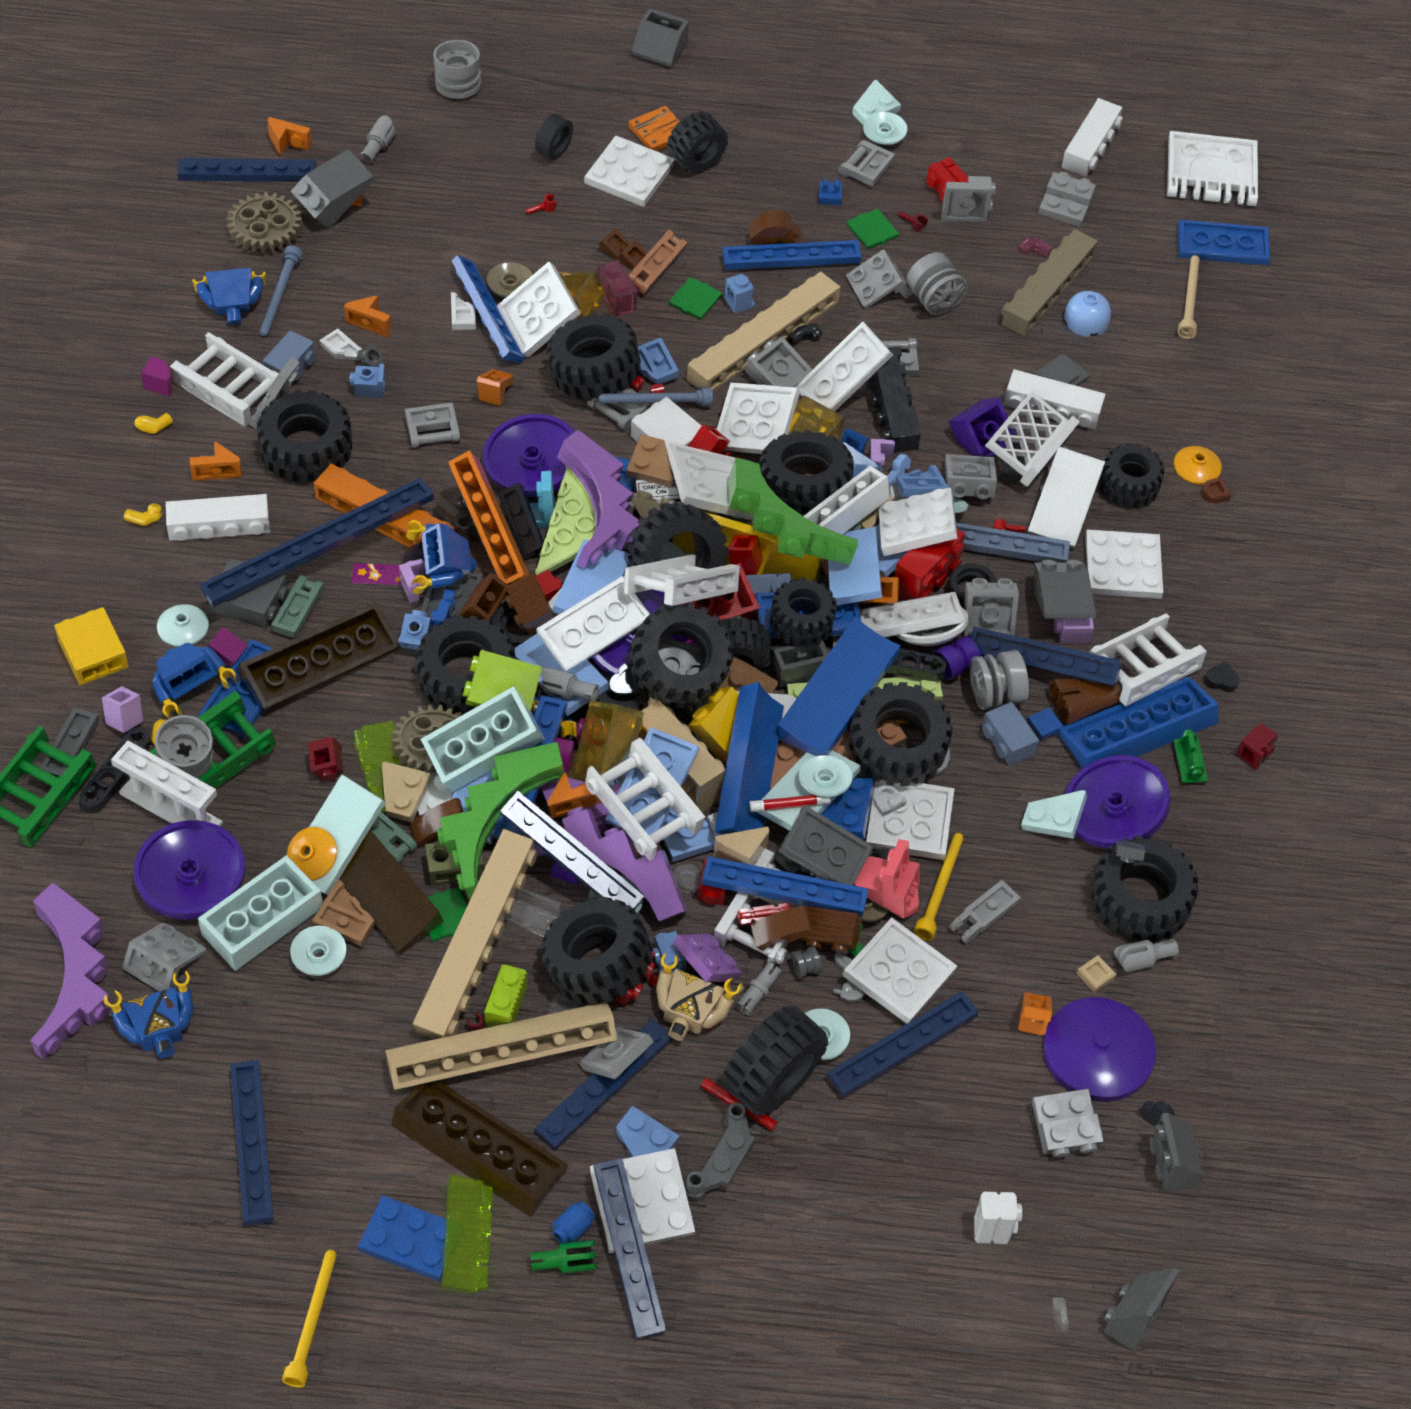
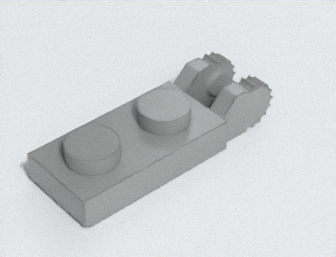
[949,880,1021,944]

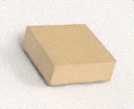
[1076,955,1116,993]

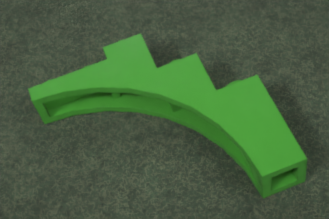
[728,458,858,565]
[437,742,565,899]

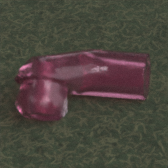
[1019,236,1054,257]

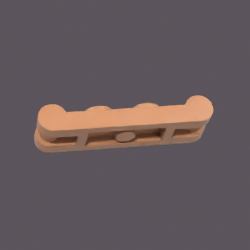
[625,229,688,295]

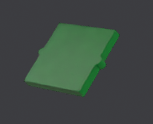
[846,208,899,249]
[668,277,722,320]
[428,887,467,942]

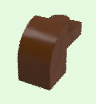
[749,210,802,245]

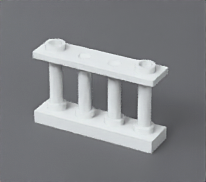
[170,332,279,427]
[624,554,740,606]
[1089,613,1207,706]
[585,738,705,861]
[111,741,223,827]
[714,849,822,972]

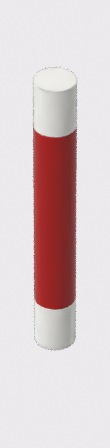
[749,795,830,812]

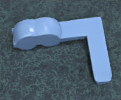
[887,454,911,486]

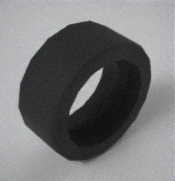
[535,114,573,160]
[948,563,997,609]

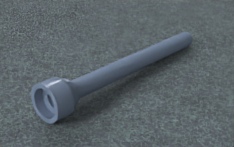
[259,246,303,337]
[599,388,713,407]

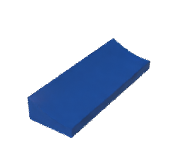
[778,617,900,756]
[1059,676,1219,769]
[714,682,784,835]

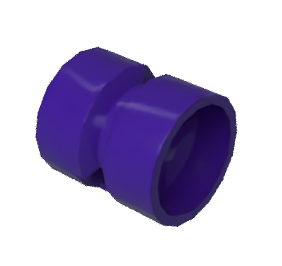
[933,636,981,681]

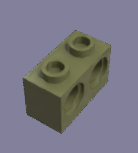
[425,841,484,886]

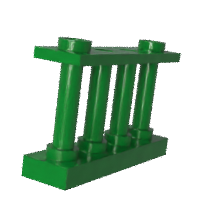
[149,691,277,789]
[0,726,97,848]

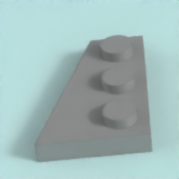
[248,357,300,429]

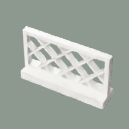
[985,391,1080,487]

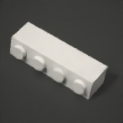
[1061,98,1123,177]
[1004,369,1105,430]
[803,466,890,535]
[166,494,270,541]

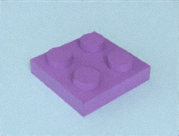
[673,934,742,982]

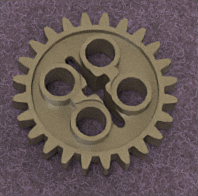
[227,192,302,253]
[392,705,462,776]

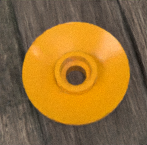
[1173,446,1222,485]
[287,827,337,881]

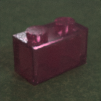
[597,259,638,317]

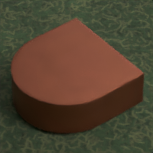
[1202,477,1231,503]

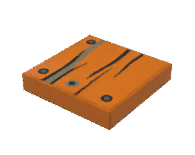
[628,106,679,151]

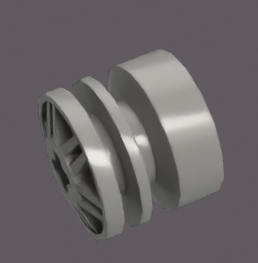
[433,40,481,99]
[906,252,968,315]
[970,650,1029,710]
[155,715,213,779]

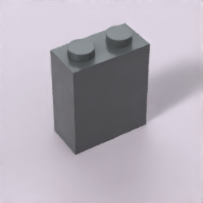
[209,559,289,629]

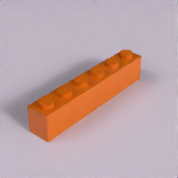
[448,450,529,585]
[314,464,454,547]

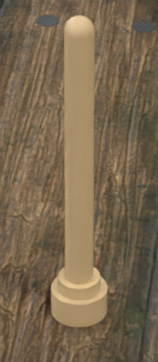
[1178,255,1200,339]

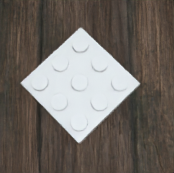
[584,136,675,207]
[497,262,581,358]
[717,383,800,454]
[879,487,957,556]
[1085,530,1163,599]
[866,779,954,860]
[842,917,957,1024]
[590,1148,695,1253]

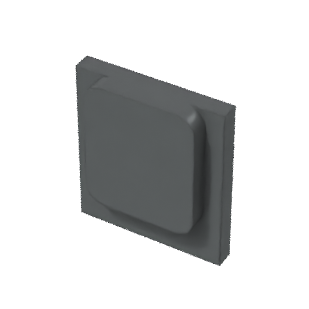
[1034,353,1090,386]

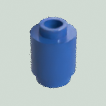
[552,1201,595,1243]

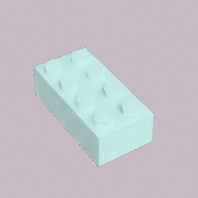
[421,686,545,792]
[198,855,323,971]

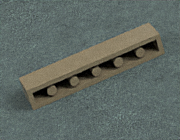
[1001,229,1098,337]

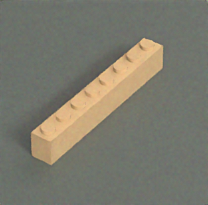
[687,272,841,392]
[413,829,538,1040]
[385,1002,617,1090]

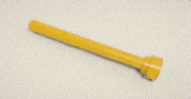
[913,833,964,941]
[282,1250,337,1388]

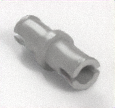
[735,962,781,1016]

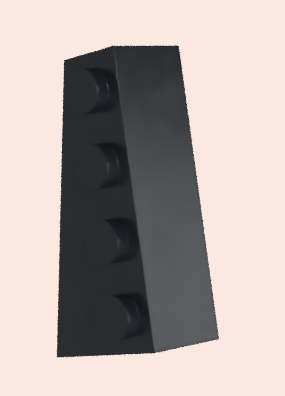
[866,347,921,453]

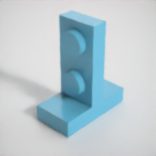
[530,471,557,528]

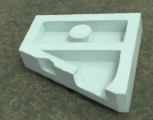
[852,80,901,125]
[1021,790,1087,839]

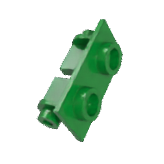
[1173,729,1208,783]

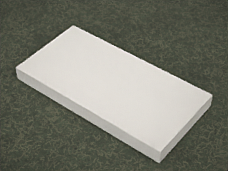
[794,322,893,421]
[1027,447,1105,549]
[536,576,650,672]
[859,592,965,637]

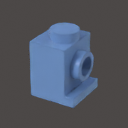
[724,273,756,314]
[350,364,386,398]
[398,610,432,650]
[652,931,687,976]

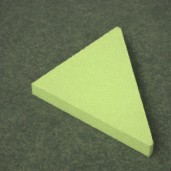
[535,466,595,576]

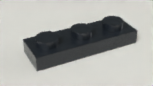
[497,482,544,560]

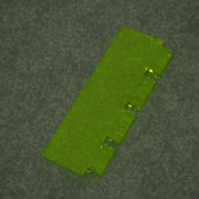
[353,721,406,815]
[442,1174,493,1293]

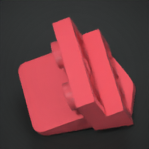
[854,839,920,918]

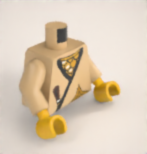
[656,952,743,1041]

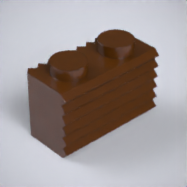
[458,573,508,621]
[505,573,555,635]
[800,906,862,954]

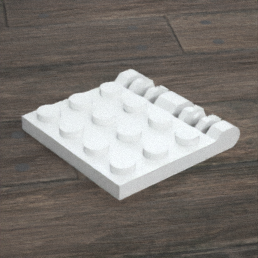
[1167,131,1258,206]
[667,442,753,523]

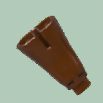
[1049,675,1135,725]

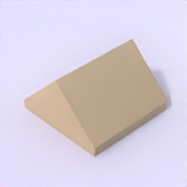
[713,827,769,865]

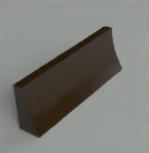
[236,602,400,711]
[339,829,444,955]
[391,1080,568,1217]

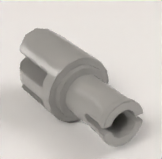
[360,116,396,164]
[541,668,599,701]
[1114,939,1179,972]

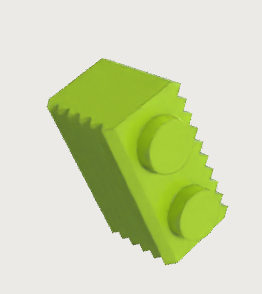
[484,964,528,1028]

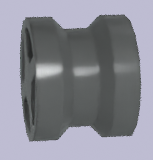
[791,946,822,978]

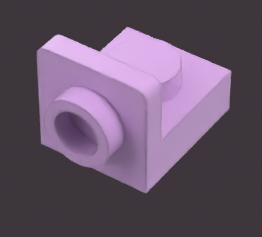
[868,439,895,468]
[399,559,425,603]

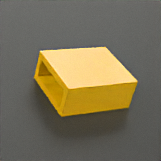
[54,607,129,686]
[688,687,739,766]

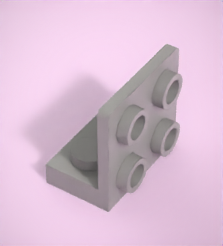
[846,249,913,308]
[122,923,206,992]

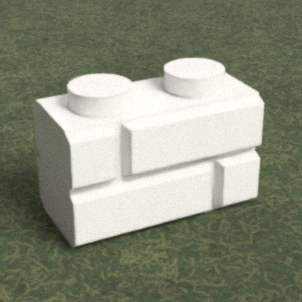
[974,1192,1022,1244]

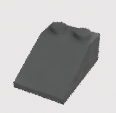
[291,149,376,228]
[1032,560,1096,618]
[1104,1267,1180,1352]

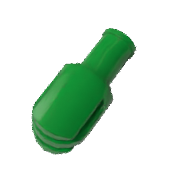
[530,1240,598,1274]

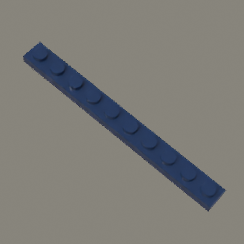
[200,477,434,607]

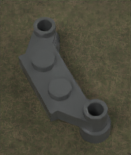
[684,1103,755,1203]

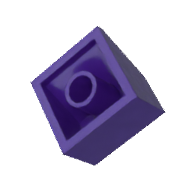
[948,398,1016,457]

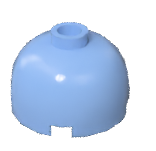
[1064,291,1111,337]

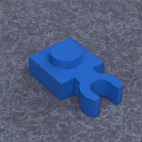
[431,589,456,626]

